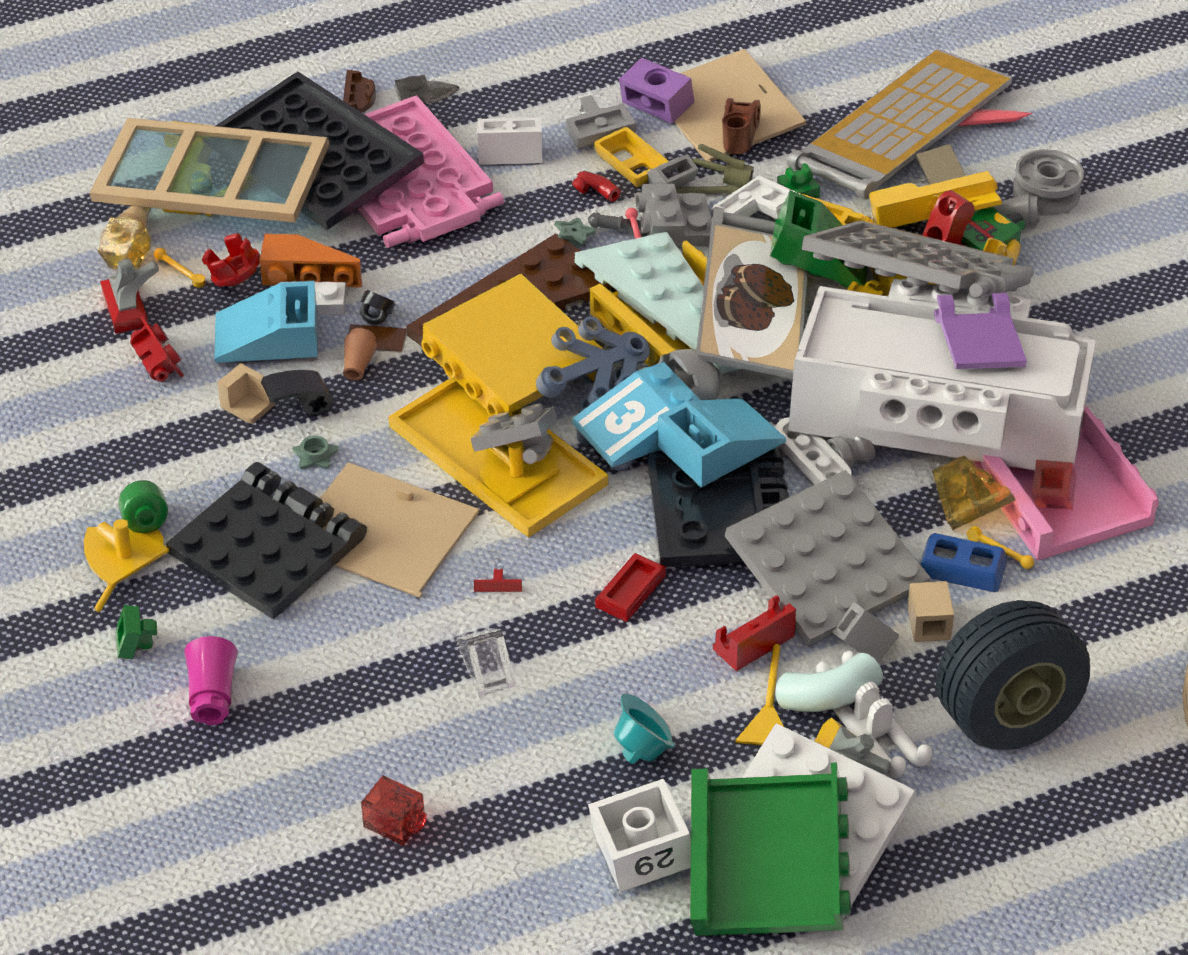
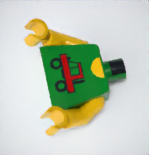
[926,195,1025,266]

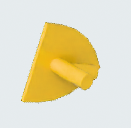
[477,441,560,504]
[83,519,169,586]

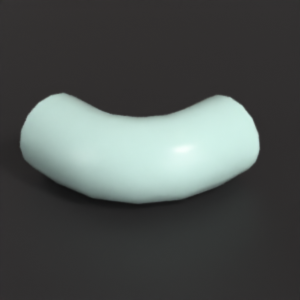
[776,653,883,712]

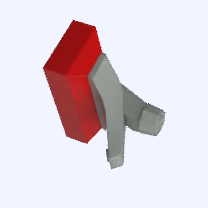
[100,259,159,334]

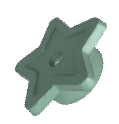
[554,218,596,247]
[292,436,338,470]

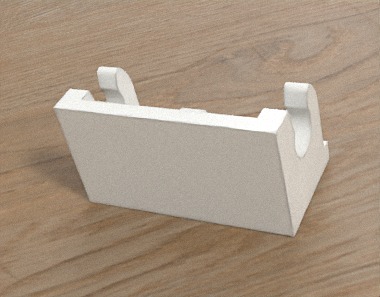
[477,117,543,165]

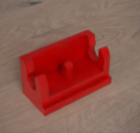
[713,595,796,672]

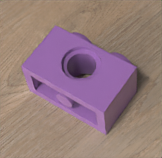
[619,58,694,124]

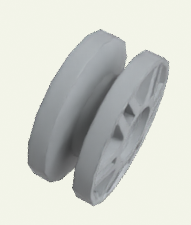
[1013,149,1084,215]

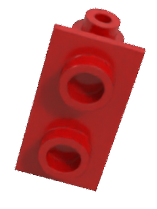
[130,316,184,382]

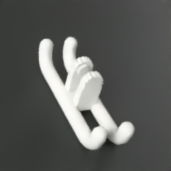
[816,650,932,779]

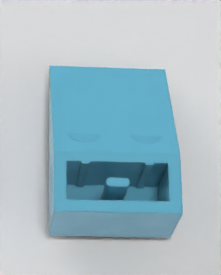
[214,281,318,363]
[658,398,786,487]

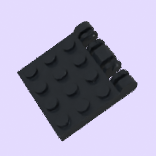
[648,447,789,567]
[165,462,367,619]

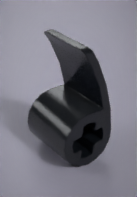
[261,370,333,416]

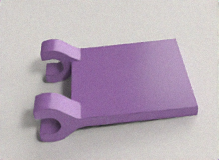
[934,293,1027,369]

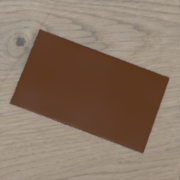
[348,324,407,352]

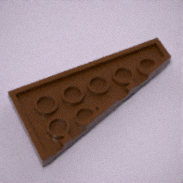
[406,233,617,347]

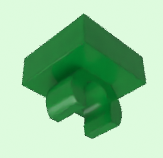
[777,163,820,198]
[116,605,158,659]

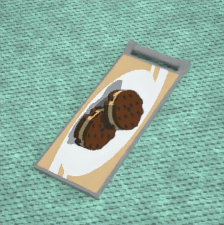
[696,207,807,379]

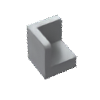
[832,602,899,663]

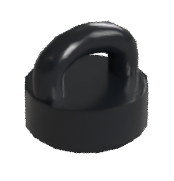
[360,290,395,325]

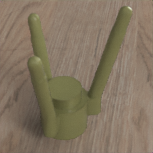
[676,144,754,194]

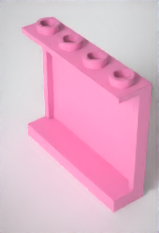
[971,407,1159,561]

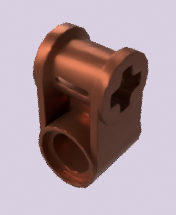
[722,98,761,154]

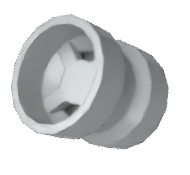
[827,436,875,469]

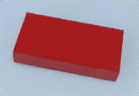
[595,553,666,622]

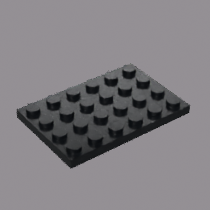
[202,71,425,230]

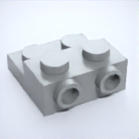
[636,183,712,246]

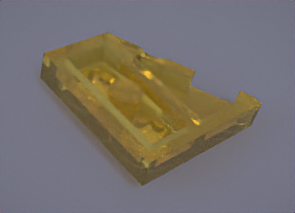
[932,456,1016,530]

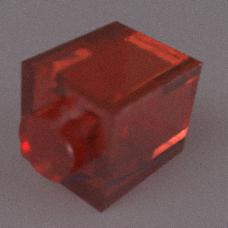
[1032,460,1077,510]
[361,775,426,846]

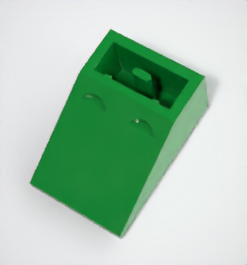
[770,190,868,288]

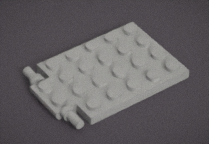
[802,220,1034,298]

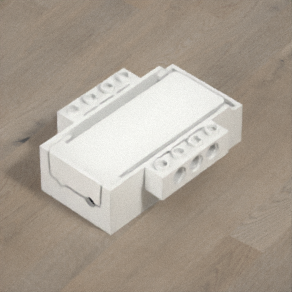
[788,279,1096,476]

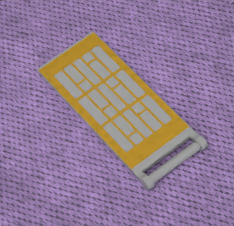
[787,49,1012,200]

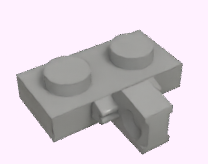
[565,95,636,148]

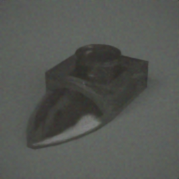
[395,75,459,104]

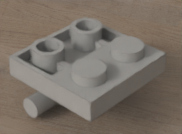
[470,404,558,464]

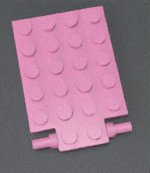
[358,95,504,248]

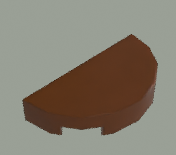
[343,70,376,113]

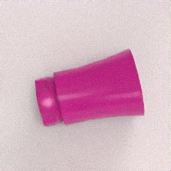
[184,636,238,725]

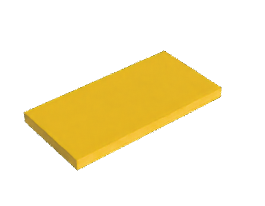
[388,378,608,538]

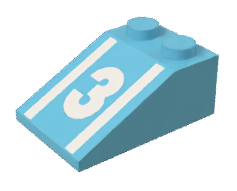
[572,362,700,467]

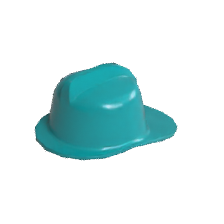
[614,694,675,764]

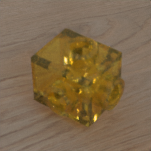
[97,217,151,271]

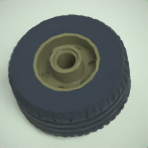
[936,600,1090,750]

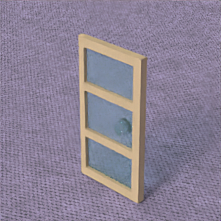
[90,118,329,223]

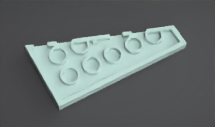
[574,232,740,374]

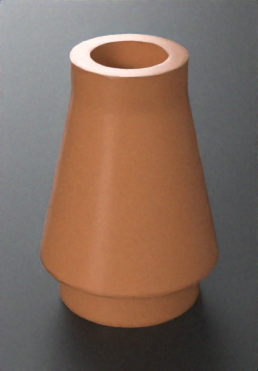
[343,328,378,381]

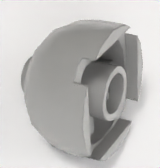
[658,349,722,400]

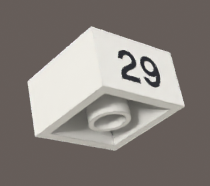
[588,779,691,892]

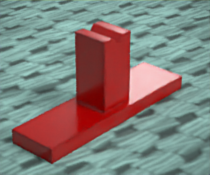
[474,569,522,592]

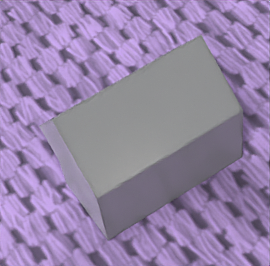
[647,154,698,188]

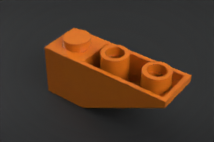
[260,234,362,287]

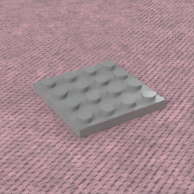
[725,470,930,647]

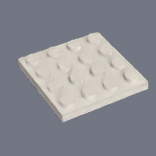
[742,723,916,919]

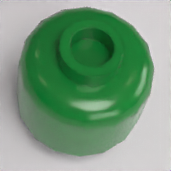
[118,480,168,533]

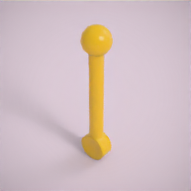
[154,247,206,288]
[966,526,1035,569]

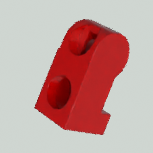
[922,190,975,246]

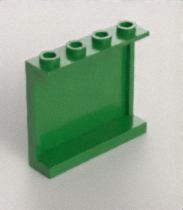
[690,762,851,936]

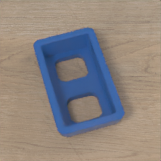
[919,533,1007,592]

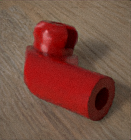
[572,170,621,202]

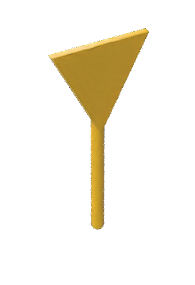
[735,644,784,746]

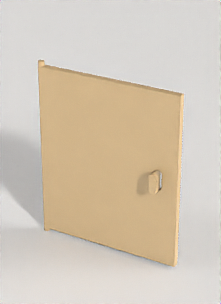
[674,49,806,162]
[320,462,479,598]

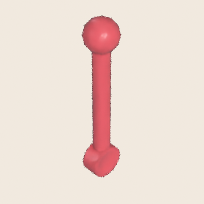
[625,208,642,239]

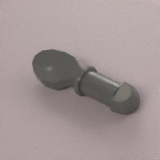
[588,212,647,237]

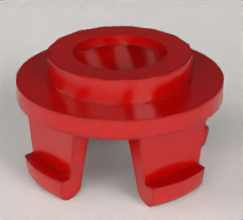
[202,233,260,287]

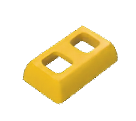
[594,127,669,188]

